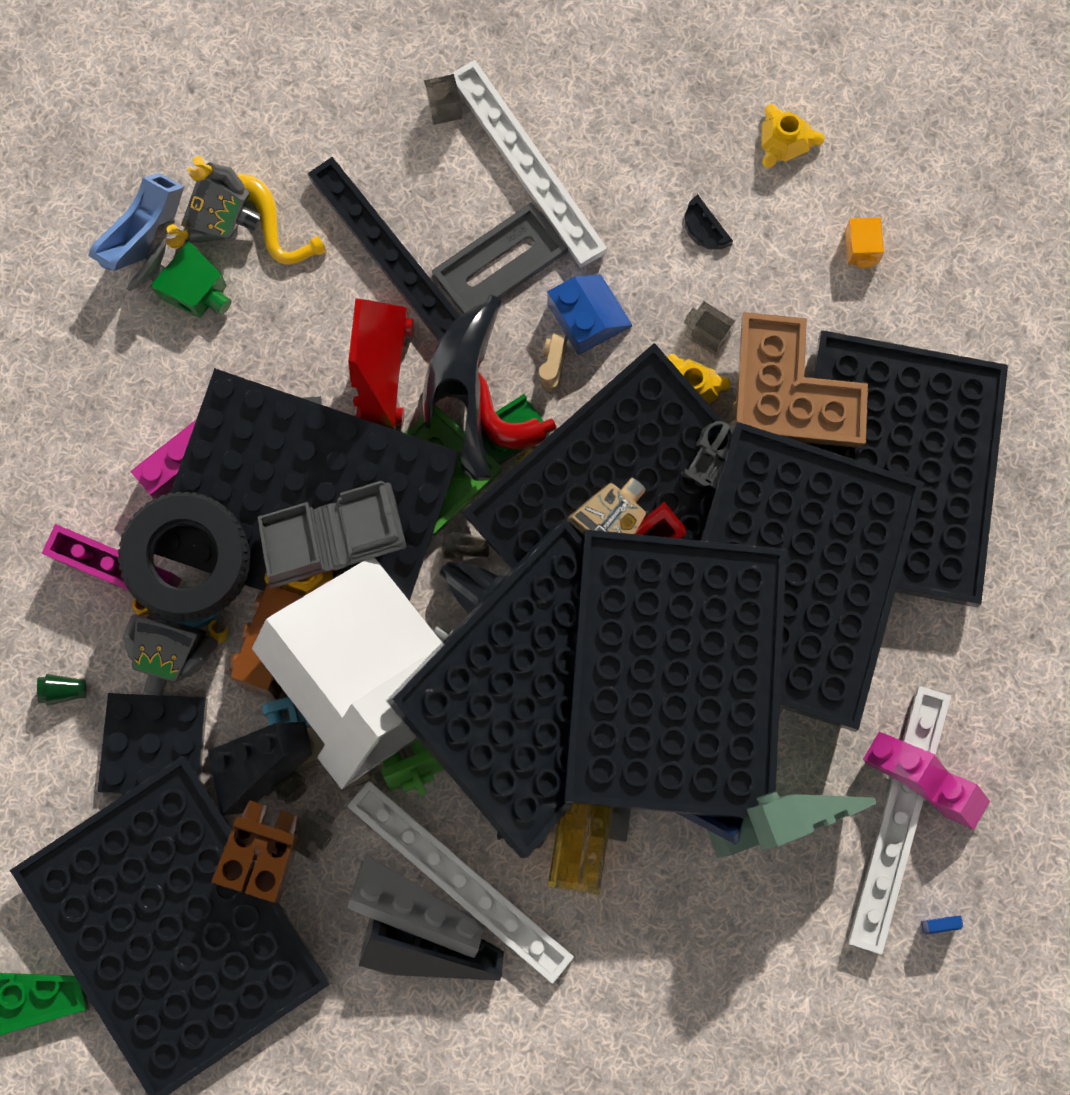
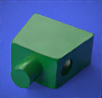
[150,241,232,318]

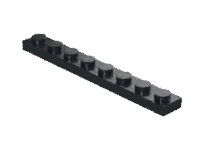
[307,157,460,341]

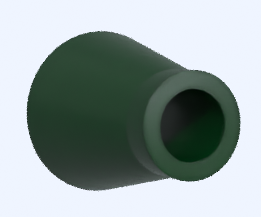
[37,674,86,706]

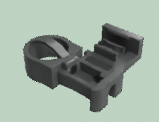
[681,421,733,489]

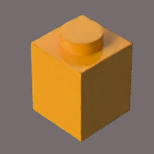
[845,217,884,268]

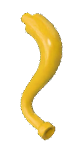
[237,173,327,265]

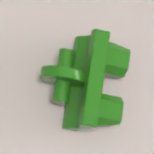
[380,740,444,796]

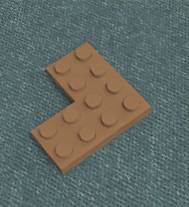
[735,312,868,448]

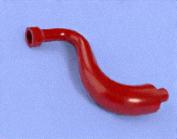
[478,372,556,450]

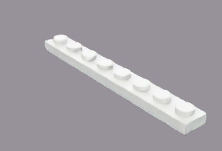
[449,60,607,268]
[847,686,951,955]
[347,781,574,984]

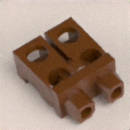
[212,800,299,903]

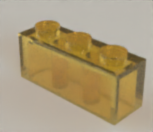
[548,804,613,895]

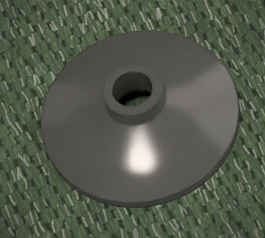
[127,239,166,291]

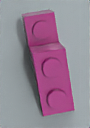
[863,731,990,830]

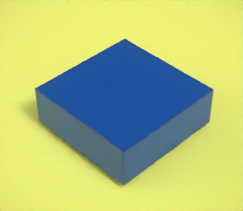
[921,915,963,935]

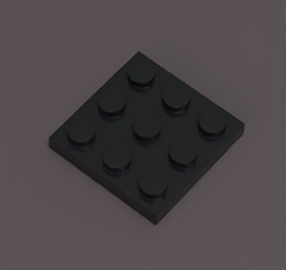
[97,693,208,794]

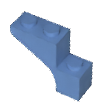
[88,173,185,271]

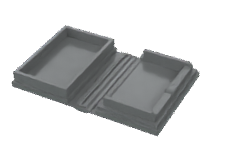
[257,481,407,589]

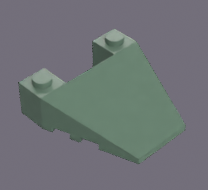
[707,791,877,858]

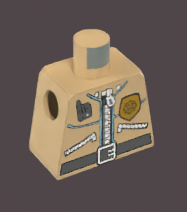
[567,478,646,535]

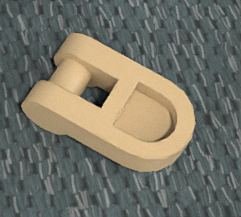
[539,332,567,392]

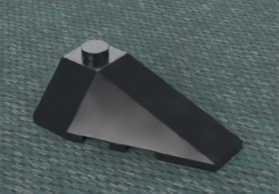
[359,918,504,981]

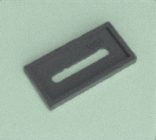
[431,202,568,314]

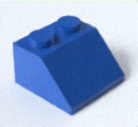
[547,274,632,356]

